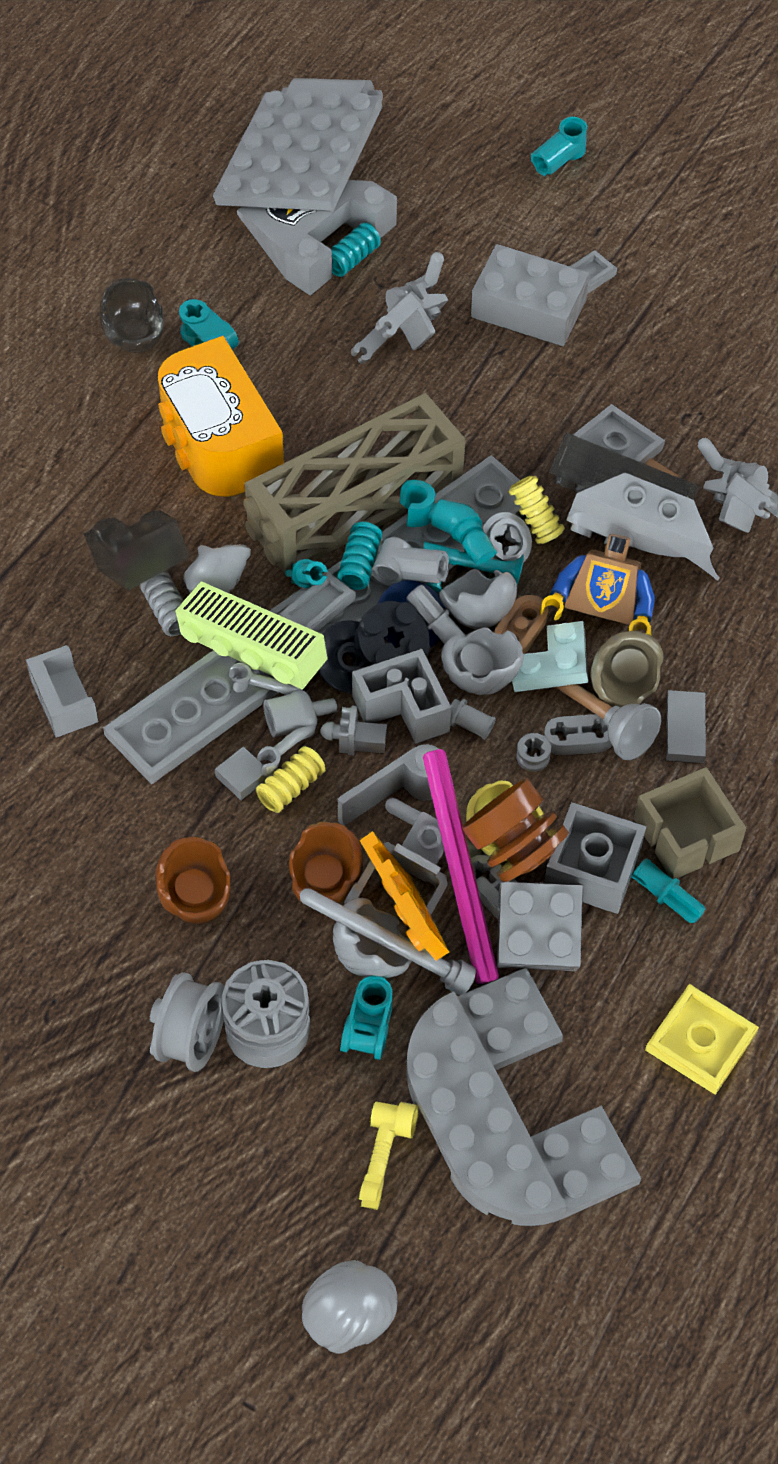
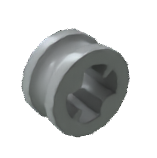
[516,733,551,772]

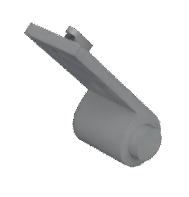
[338,744,438,826]

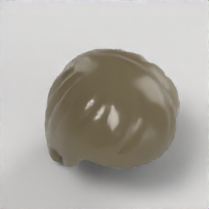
[591,631,664,707]

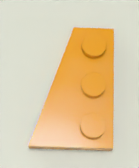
[360,831,449,961]

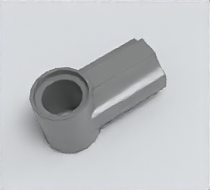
[371,537,449,586]

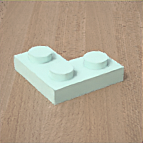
[512,621,588,692]

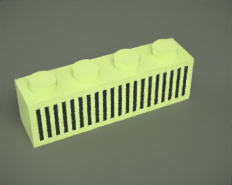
[175,581,327,690]

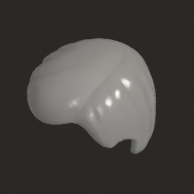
[439,569,517,629]
[441,627,524,695]
[333,898,412,979]
[302,1260,398,1354]

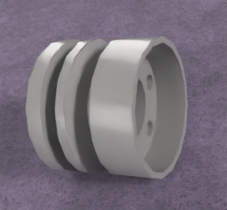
[221,960,310,1068]

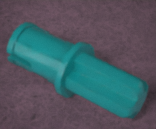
[285,559,328,588]
[632,858,705,923]

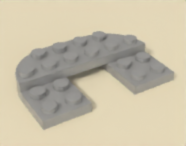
[407,968,641,1226]

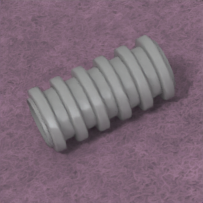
[140,570,184,636]

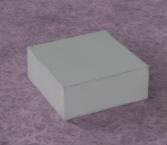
[215,747,269,800]

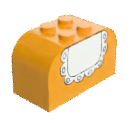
[158,336,284,497]

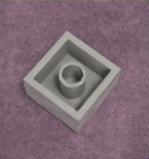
[544,802,647,914]
[496,882,583,971]

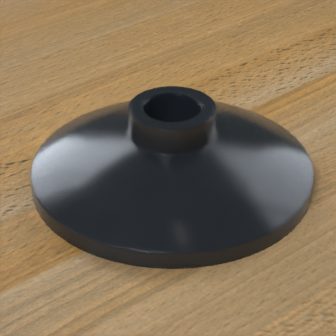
[318,620,368,694]

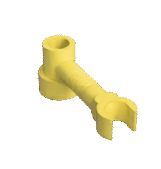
[359,1102,418,1210]

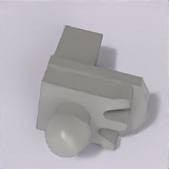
[320,705,387,756]

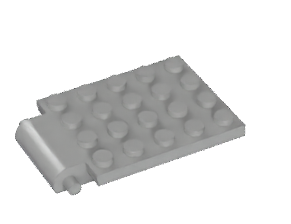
[213,78,383,211]

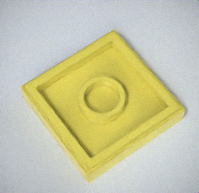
[645,984,759,1095]

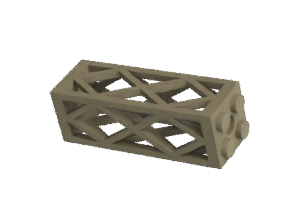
[243,393,465,574]

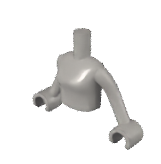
[229,663,337,776]

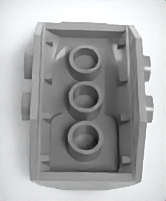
[567,473,720,581]

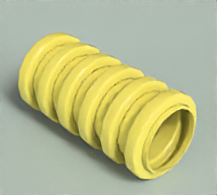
[509,475,565,544]
[256,746,326,813]

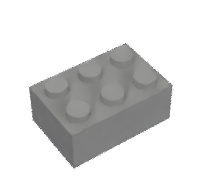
[471,244,590,347]

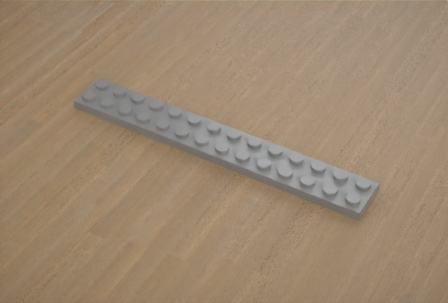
[103,455,524,785]

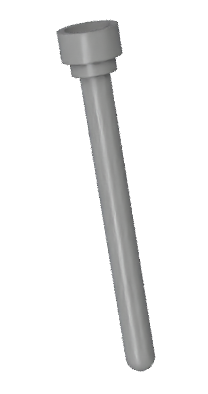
[300,888,476,996]

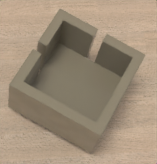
[634,767,747,879]

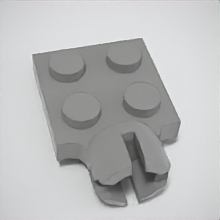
[561,404,665,492]

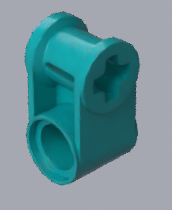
[179,299,239,349]
[340,976,392,1060]

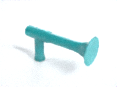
[422,541,524,593]

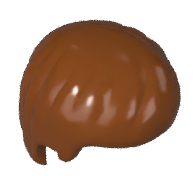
[289,822,363,907]
[155,836,230,924]

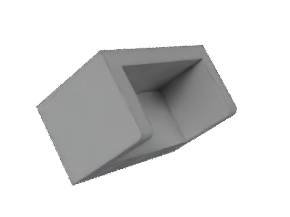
[26,645,98,738]

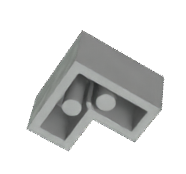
[352,649,451,744]

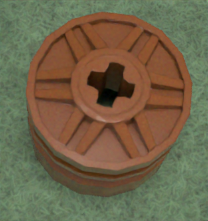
[461,778,569,882]

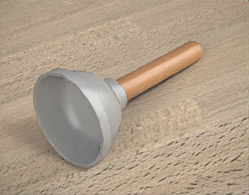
[555,684,661,760]

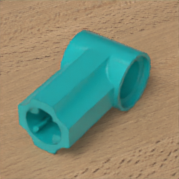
[531,117,587,177]

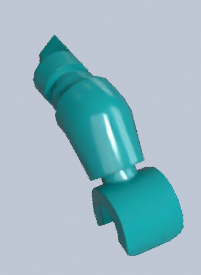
[399,480,498,564]

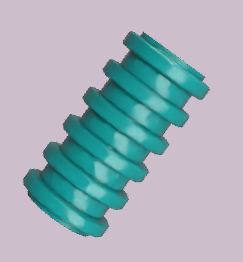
[331,223,381,277]
[337,522,382,590]

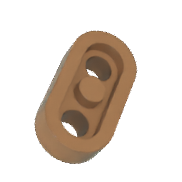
[494,595,548,654]

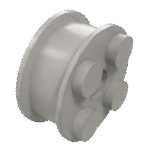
[150,972,224,1072]

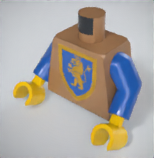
[540,534,655,636]

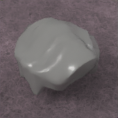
[183,544,251,593]

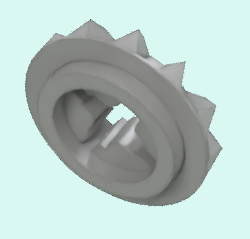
[483,512,532,563]

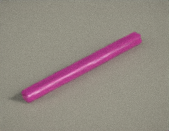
[423,749,499,984]

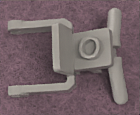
[351,252,449,364]
[698,438,778,533]
[344,798,482,915]

